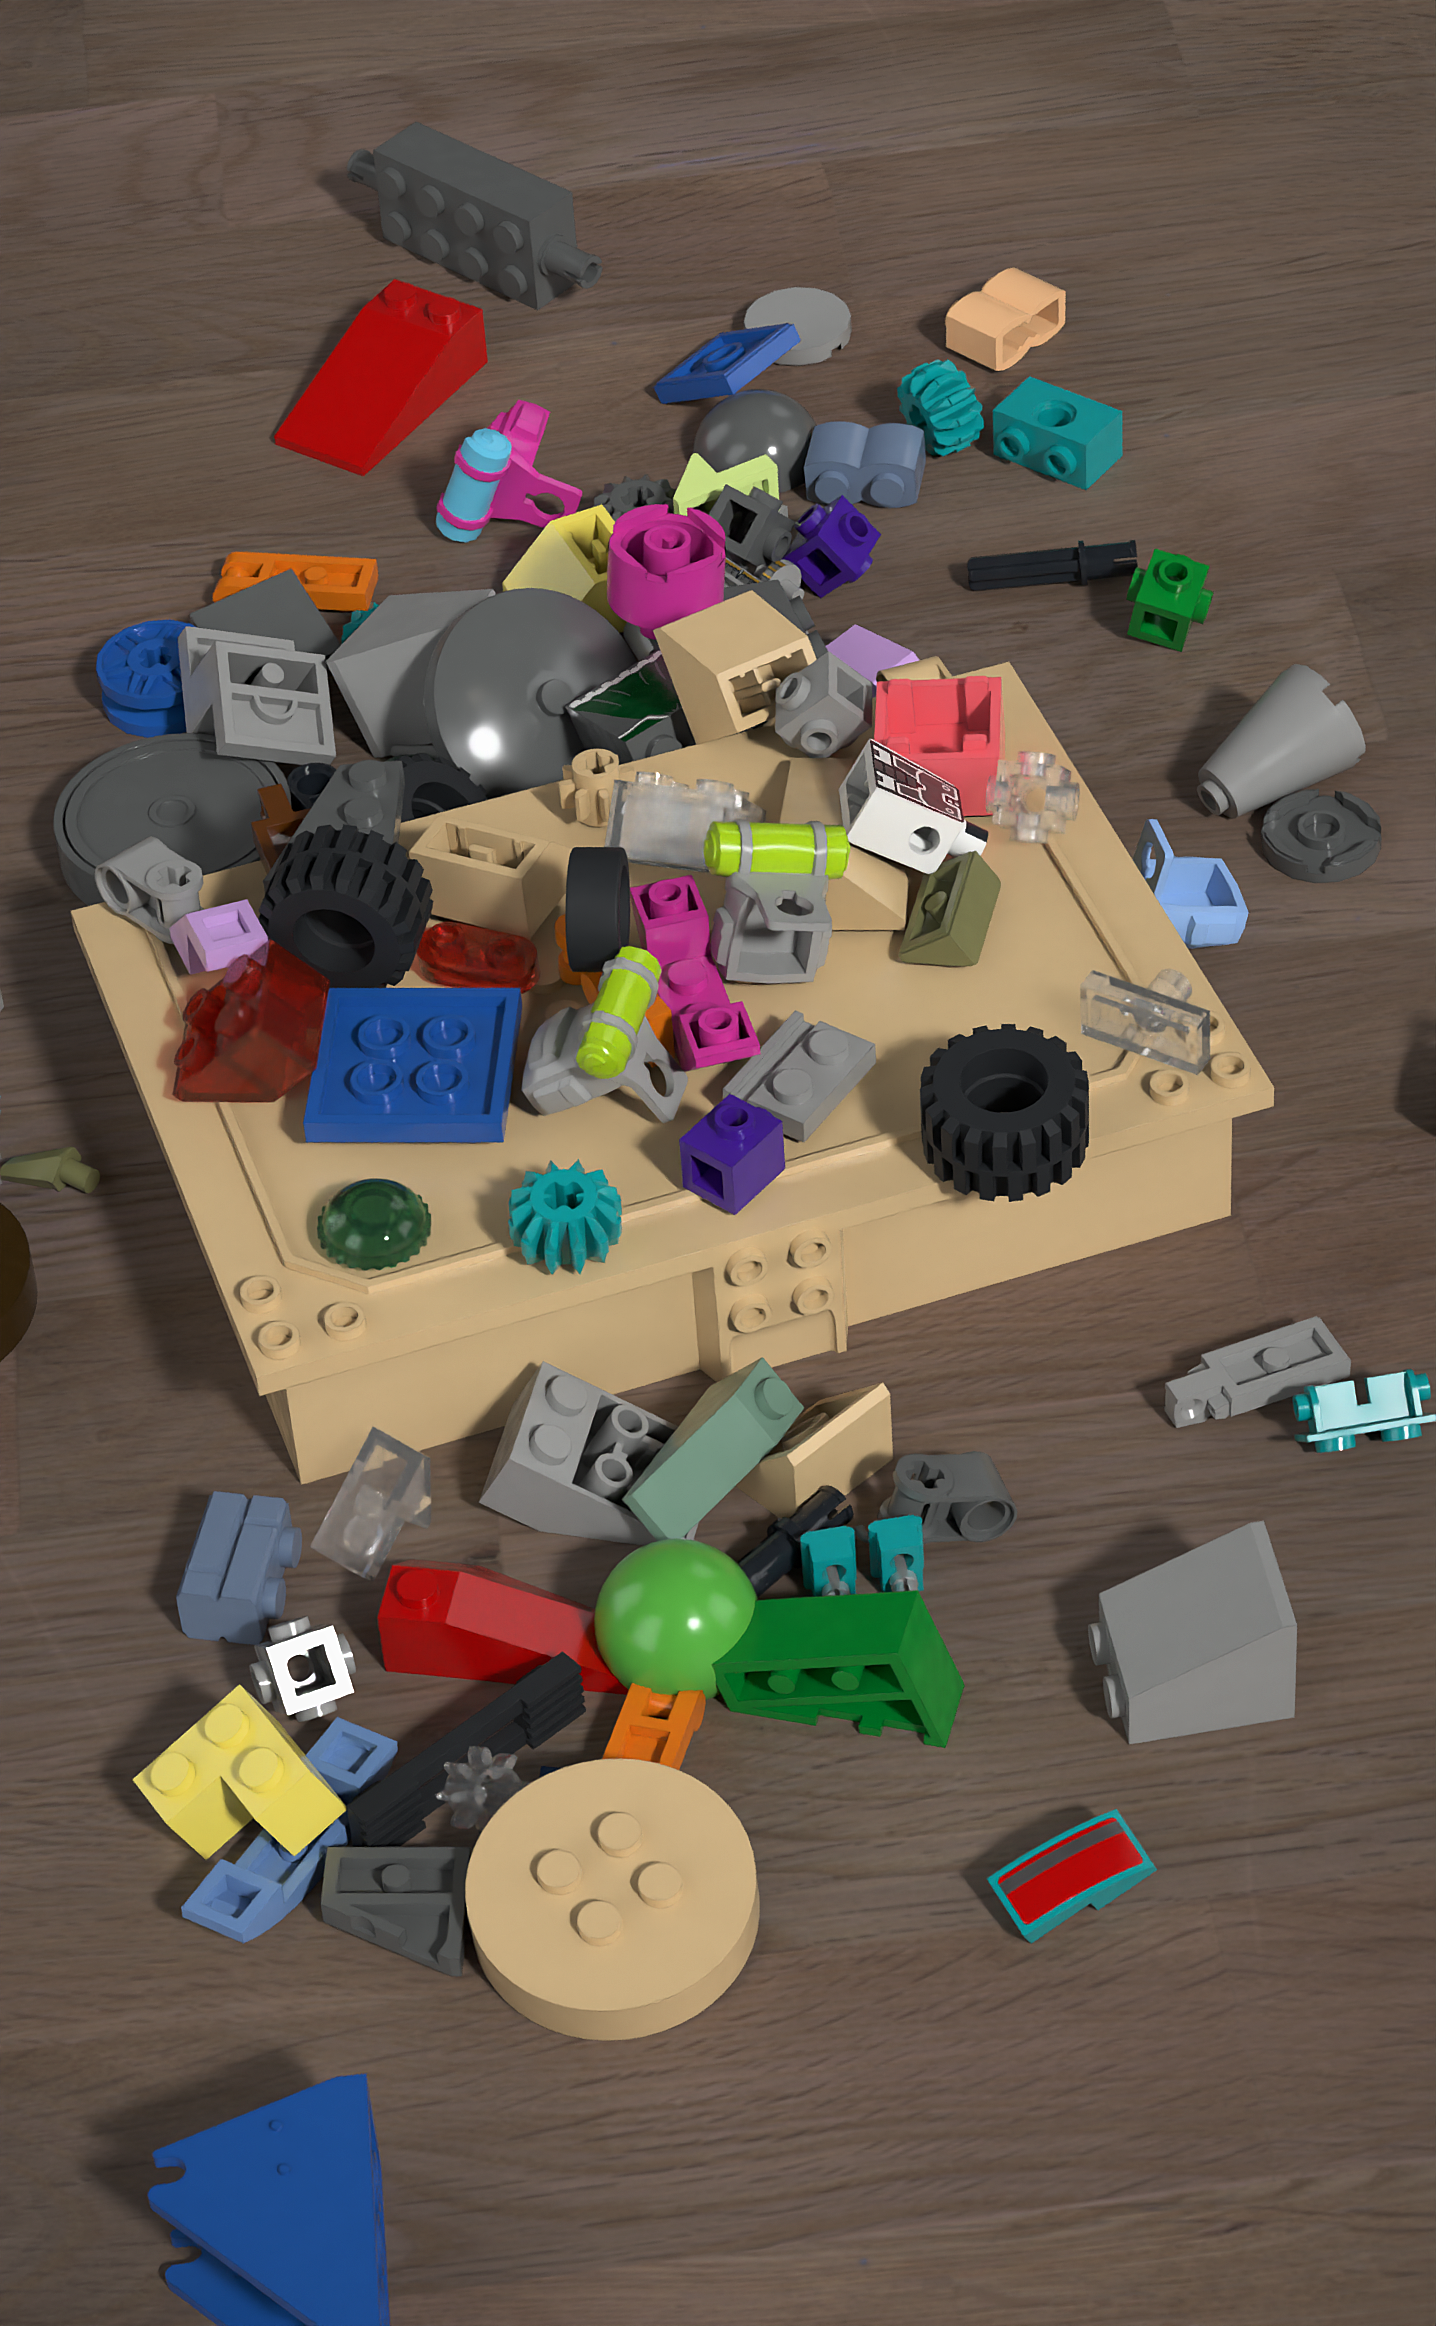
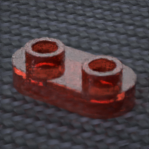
[416,922,541,994]

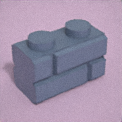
[176,1491,302,1645]

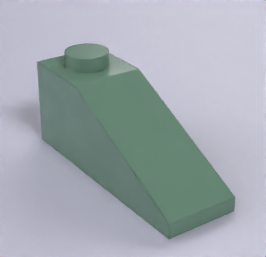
[622,1357,804,1541]

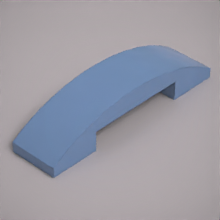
[181,1717,398,1943]

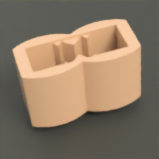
[945,268,1066,371]

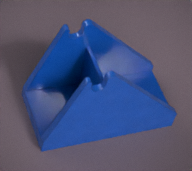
[148,2073,391,2326]

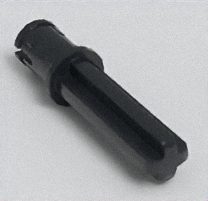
[967,540,1138,591]

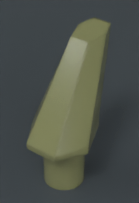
[0,1146,100,1193]

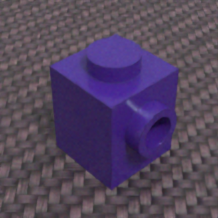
[679,1094,785,1215]

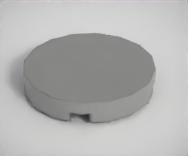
[744,287,852,366]

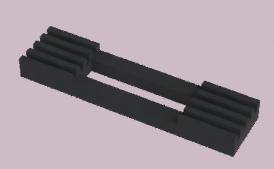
[346,1651,586,1847]

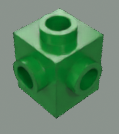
[1126,548,1214,652]

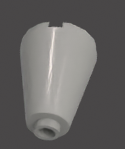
[1197,664,1366,819]

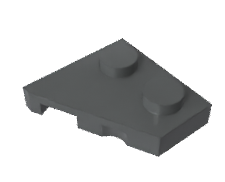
[321,1847,471,1976]

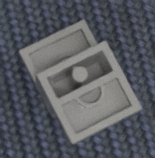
[178,626,336,765]

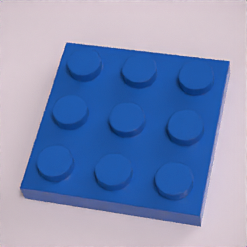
[303,988,522,1143]

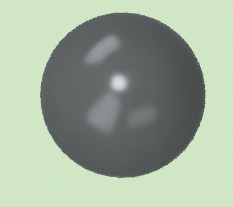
[693,389,817,493]

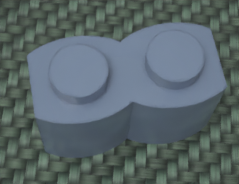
[804,421,926,508]

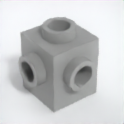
[775,651,872,758]
[249,1616,356,1722]

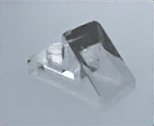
[310,1427,431,1581]

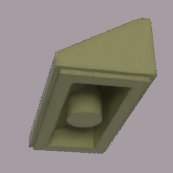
[898,850,1001,967]

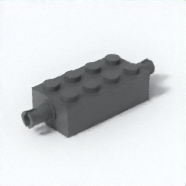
[347,122,602,310]

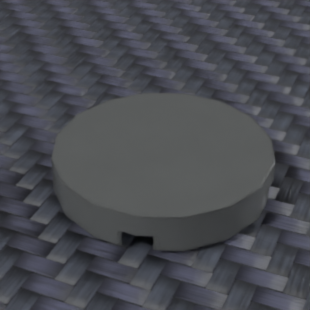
[1261,789,1382,883]

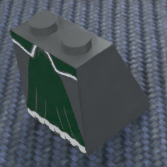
[565,649,747,765]

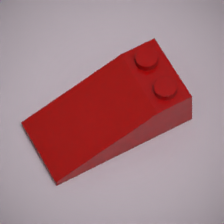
[274,279,488,477]

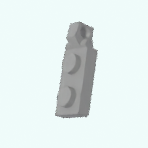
[1164,1316,1351,1428]

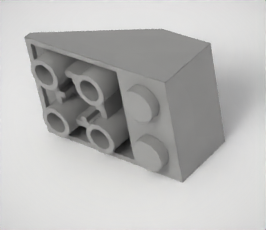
[479,1361,699,1546]

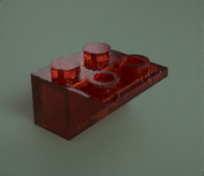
[172,939,330,1102]

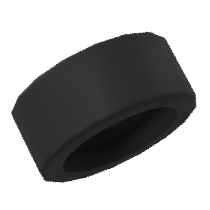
[565,847,630,972]

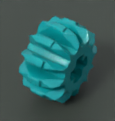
[897,359,984,457]
[508,1159,622,1275]

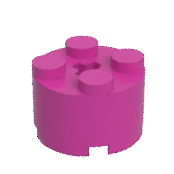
[607,504,726,640]

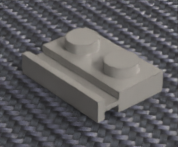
[723,1010,876,1142]

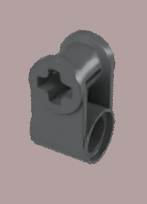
[877,1451,1017,1544]

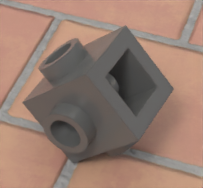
[709,484,796,571]

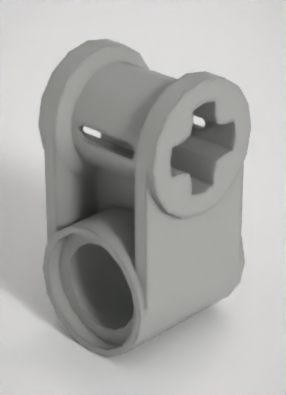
[95,836,205,944]

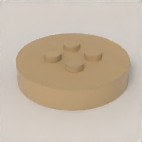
[465,1758,760,2041]

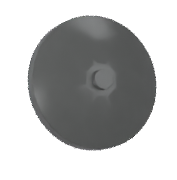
[424,588,637,800]

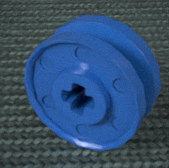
[96,620,196,738]

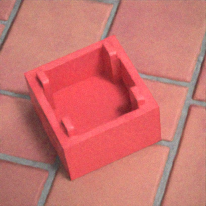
[874,676,1005,816]

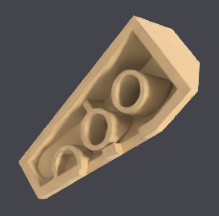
[779,758,908,930]

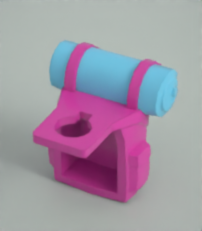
[436,400,582,542]

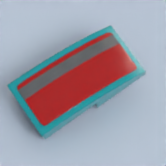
[987,1809,1157,1944]

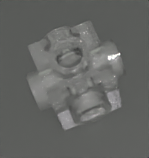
[986,751,1080,844]

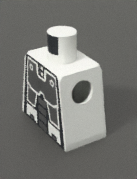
[839,738,988,874]

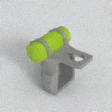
[703,819,851,984]
[522,946,688,1123]

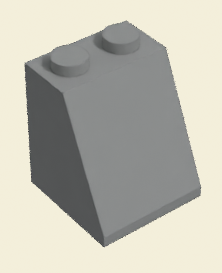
[326,589,496,758]
[1088,1521,1297,1745]

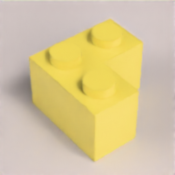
[132,1684,347,1860]

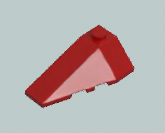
[377,1559,629,1695]

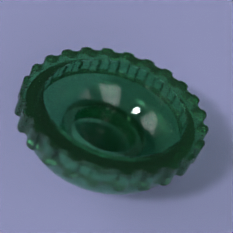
[317,1178,432,1271]

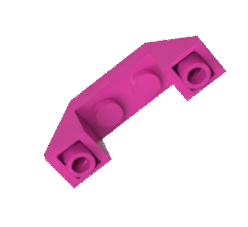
[630,875,761,1072]

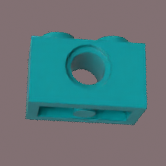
[993,376,1123,490]

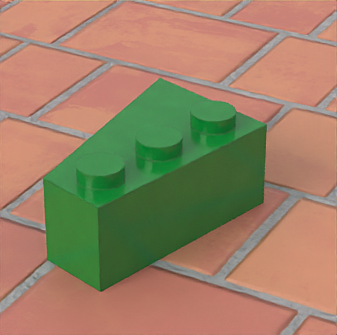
[711,1590,965,1748]

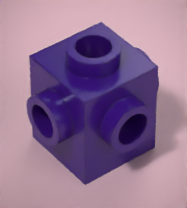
[782,495,881,598]

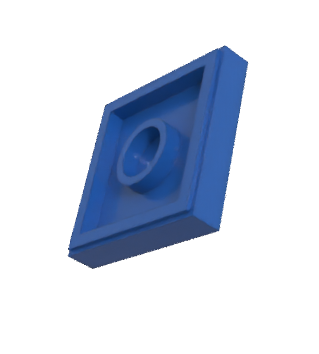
[654,323,801,404]

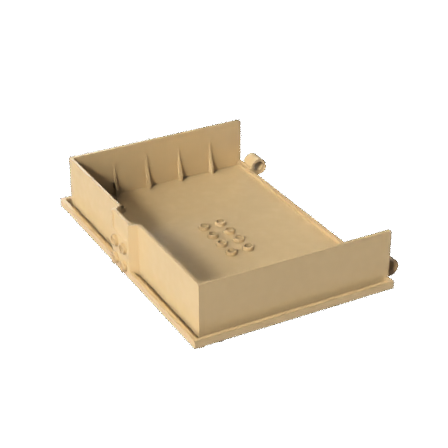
[71,656,1274,1485]

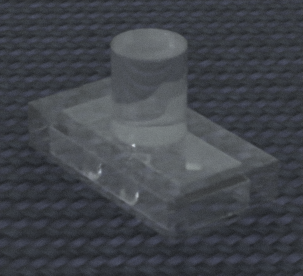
[1080,969,1210,1075]

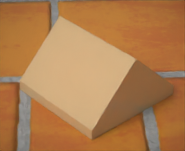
[736,1382,893,1519]

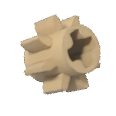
[558,749,637,827]

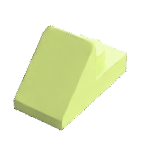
[673,453,780,516]

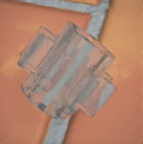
[436,1746,530,1834]

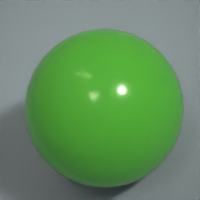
[594,1538,758,1700]

